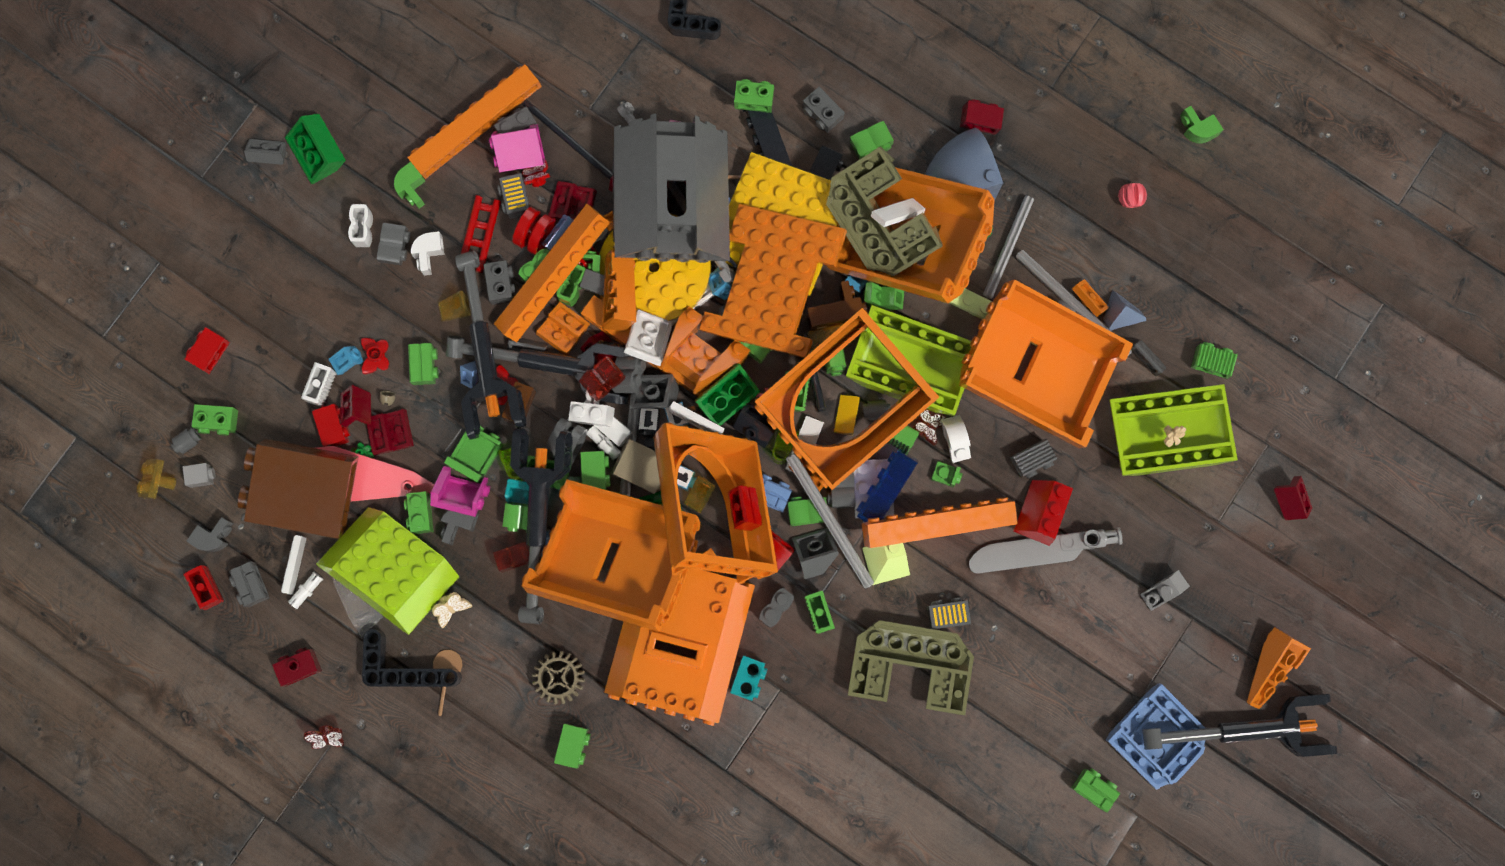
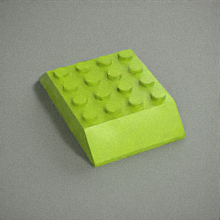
[846,305,971,416]
[1109,384,1238,476]
[316,507,459,635]

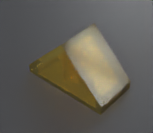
[438,291,471,321]
[684,476,716,513]

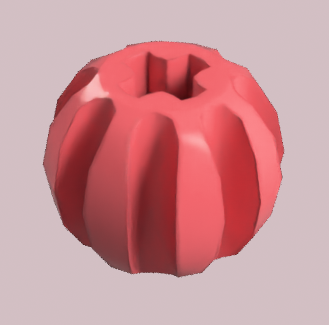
[1118,183,1147,208]

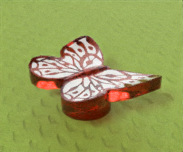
[913,409,946,445]
[304,725,344,749]

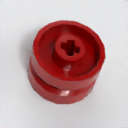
[512,207,556,255]

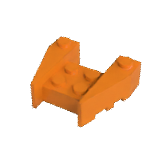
[660,306,751,394]

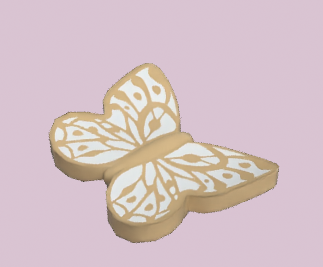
[432,592,472,628]

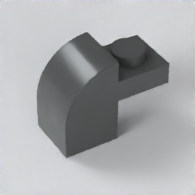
[441,510,479,545]
[187,517,234,552]

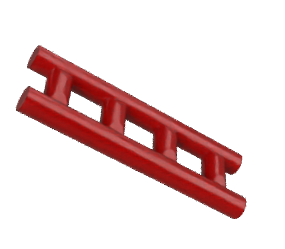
[461,195,501,273]

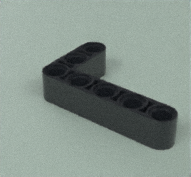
[668,0,721,40]
[362,629,462,687]

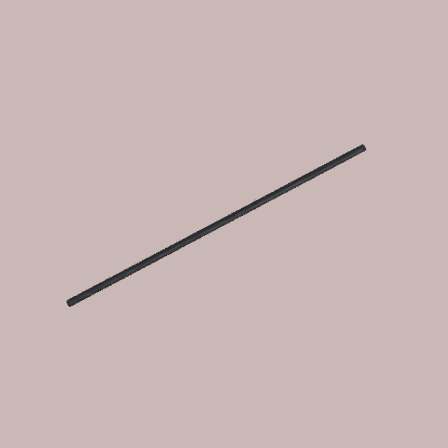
[521,99,733,284]

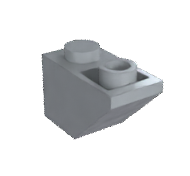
[1140,570,1190,611]

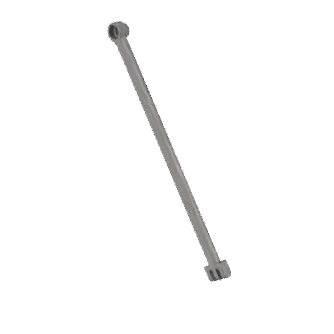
[617,102,736,282]

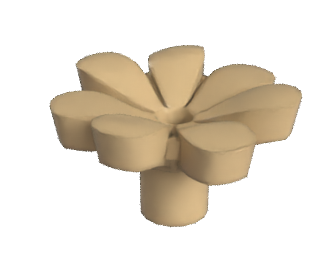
[1164,425,1186,447]

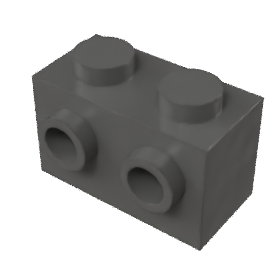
[802,86,845,133]
[494,106,537,134]
[484,260,516,305]

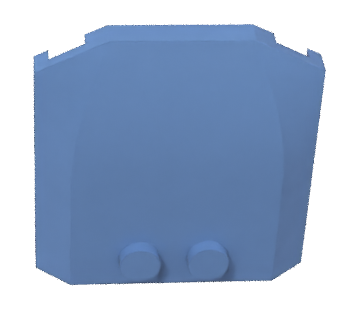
[1106,683,1205,790]

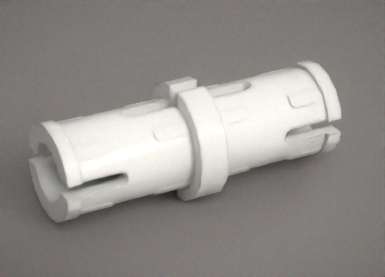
[587,426,621,461]
[288,572,324,609]

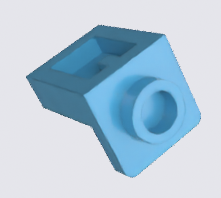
[708,268,732,300]
[329,346,364,375]

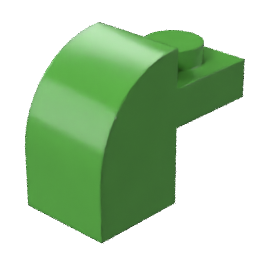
[1180,106,1224,143]
[394,162,425,209]
[864,282,904,310]

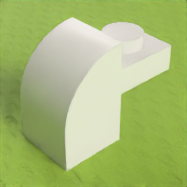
[411,232,445,276]
[941,415,971,463]

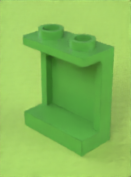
[444,426,503,483]

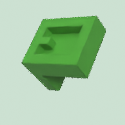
[582,251,601,274]
[931,461,963,488]

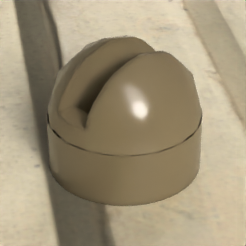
[379,391,396,406]

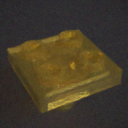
[137,459,176,499]

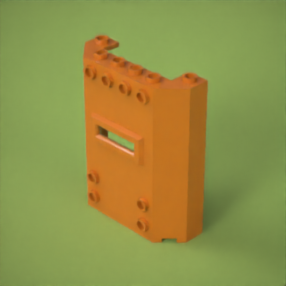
[826,167,994,303]
[959,279,1133,448]
[522,479,701,632]
[604,568,755,726]

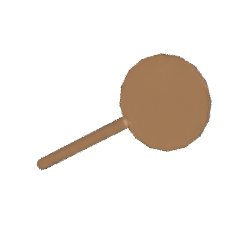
[433,650,462,716]

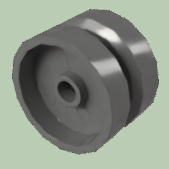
[545,418,587,465]

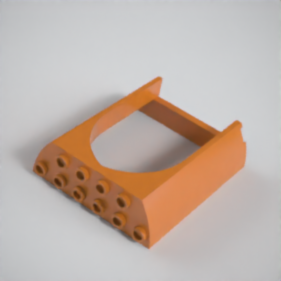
[754,308,939,490]
[654,423,778,584]

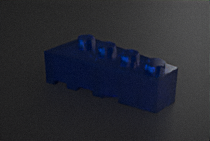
[856,448,919,522]

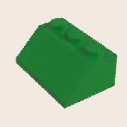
[285,114,346,184]
[695,363,760,426]

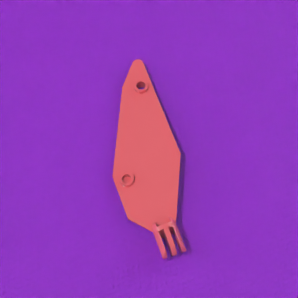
[317,446,435,501]

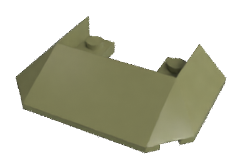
[826,146,943,276]
[848,620,974,715]

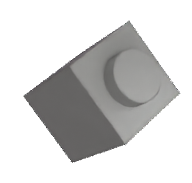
[183,463,216,488]

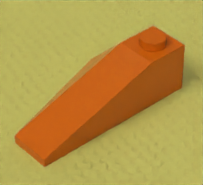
[1247,627,1311,709]

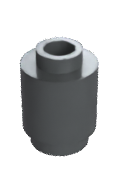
[863,400,890,420]
[171,427,202,454]

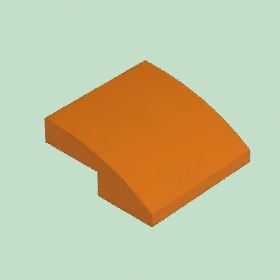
[536,302,590,356]

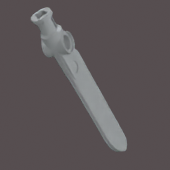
[969,527,1122,574]

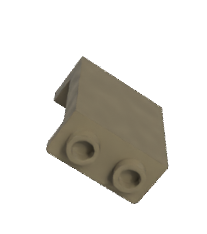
[610,439,660,494]

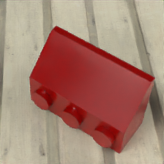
[1013,480,1073,546]

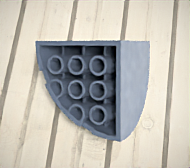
[925,128,1003,201]

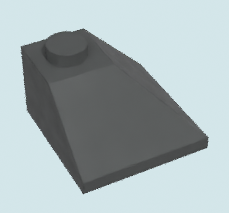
[630,374,679,409]
[792,528,839,579]

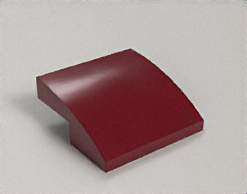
[549,181,597,220]
[367,409,414,455]

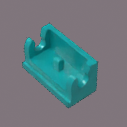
[505,479,529,504]

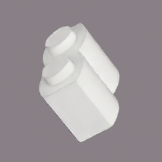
[348,204,373,247]

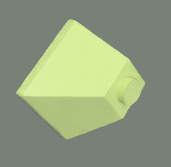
[862,543,910,585]

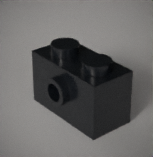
[733,403,778,448]

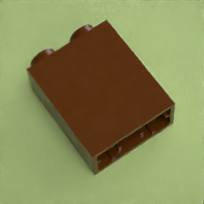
[237,439,359,539]

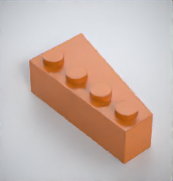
[602,250,636,332]

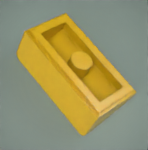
[834,395,860,436]

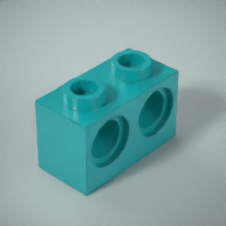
[730,656,768,701]

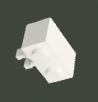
[568,390,615,427]

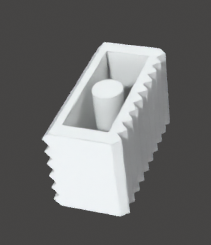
[301,362,337,407]

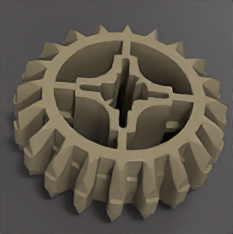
[532,651,585,704]

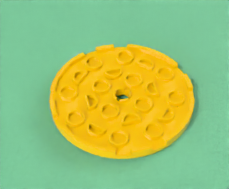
[599,213,711,321]

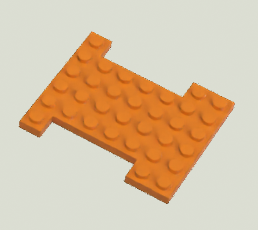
[699,204,847,358]

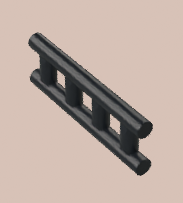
[801,334,826,413]

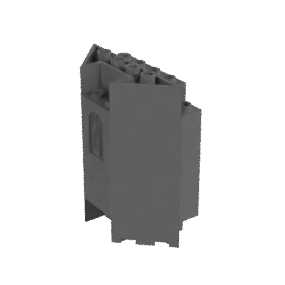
[613,113,730,263]

